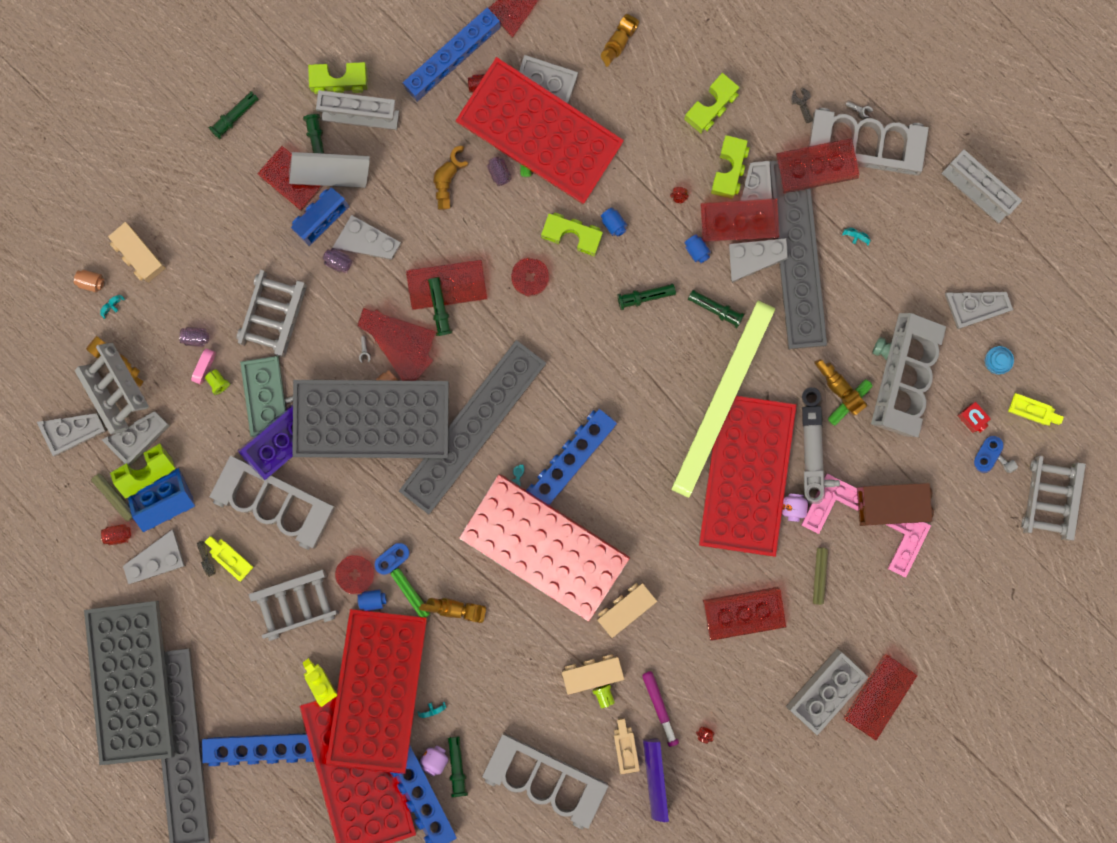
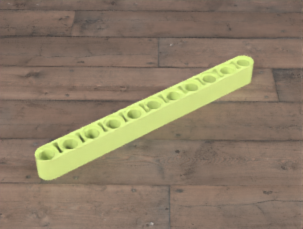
[671,300,775,498]

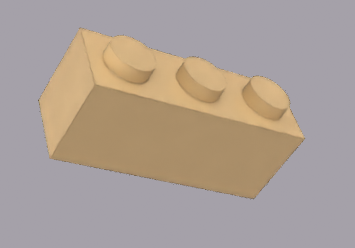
[108,222,166,283]
[597,583,657,638]
[562,654,624,695]

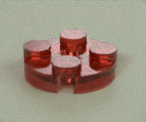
[511,258,549,297]
[335,555,375,594]

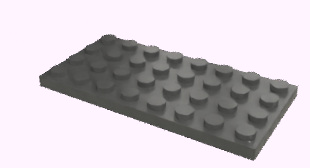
[293,380,449,458]
[84,601,175,765]

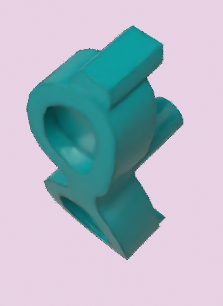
[842,227,871,246]
[100,295,126,319]
[511,464,524,486]
[417,702,447,718]

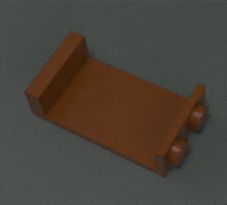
[857,483,934,526]

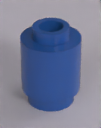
[601,207,627,237]
[684,234,711,264]
[358,589,387,611]

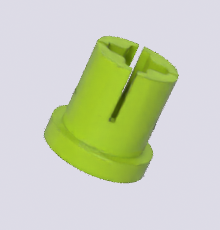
[205,369,230,395]
[592,684,615,708]

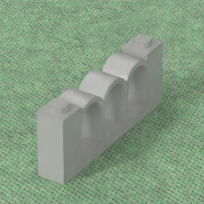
[806,108,929,176]
[871,313,946,437]
[209,456,336,550]
[482,733,608,830]

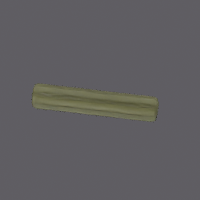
[91,473,133,522]
[813,547,828,605]

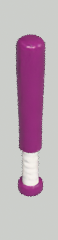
[642,671,679,747]

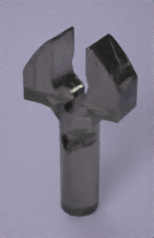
[791,87,812,123]
[197,541,216,577]

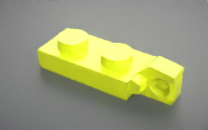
[1008,393,1064,426]
[205,536,254,582]
[303,658,337,707]

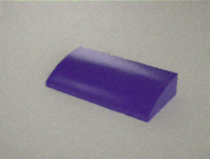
[237,404,293,480]
[643,738,669,822]

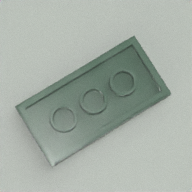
[240,356,286,437]

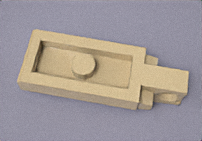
[614,718,640,774]

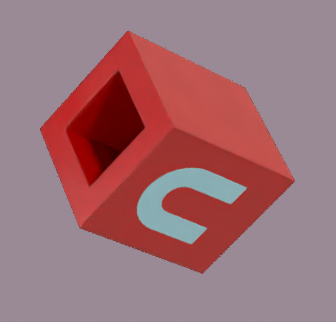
[957,402,991,433]

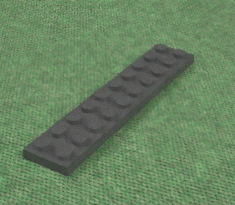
[770,158,827,350]
[399,340,547,515]
[161,648,211,843]

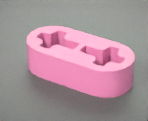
[191,348,216,385]

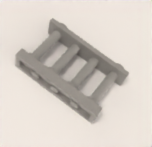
[316,90,399,130]
[941,149,1022,224]
[237,270,307,358]
[74,343,149,434]
[1021,456,1086,541]
[249,570,339,641]

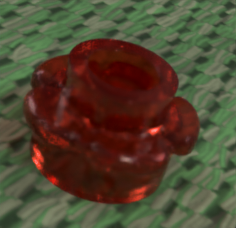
[670,187,689,203]
[696,727,715,744]

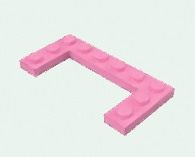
[801,474,931,578]

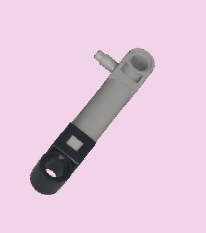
[802,387,840,504]

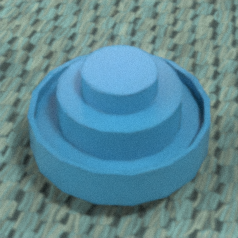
[984,346,1014,375]

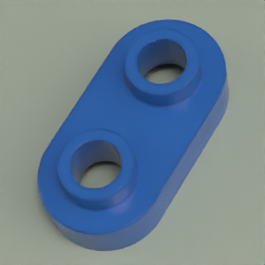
[974,436,1003,473]
[375,543,410,575]

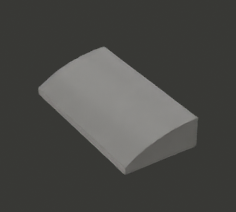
[289,152,370,188]
[786,649,869,735]

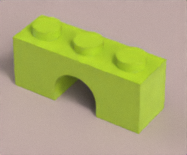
[308,62,368,94]
[684,73,739,134]
[711,135,750,199]
[541,213,603,257]
[110,443,175,499]

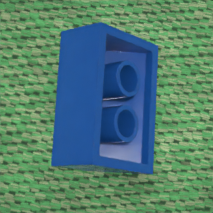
[291,187,349,246]
[128,468,195,532]

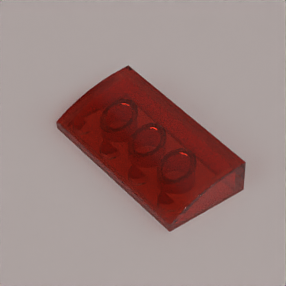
[776,138,860,194]
[701,198,779,242]
[406,260,487,310]
[703,587,786,641]
[843,654,918,741]

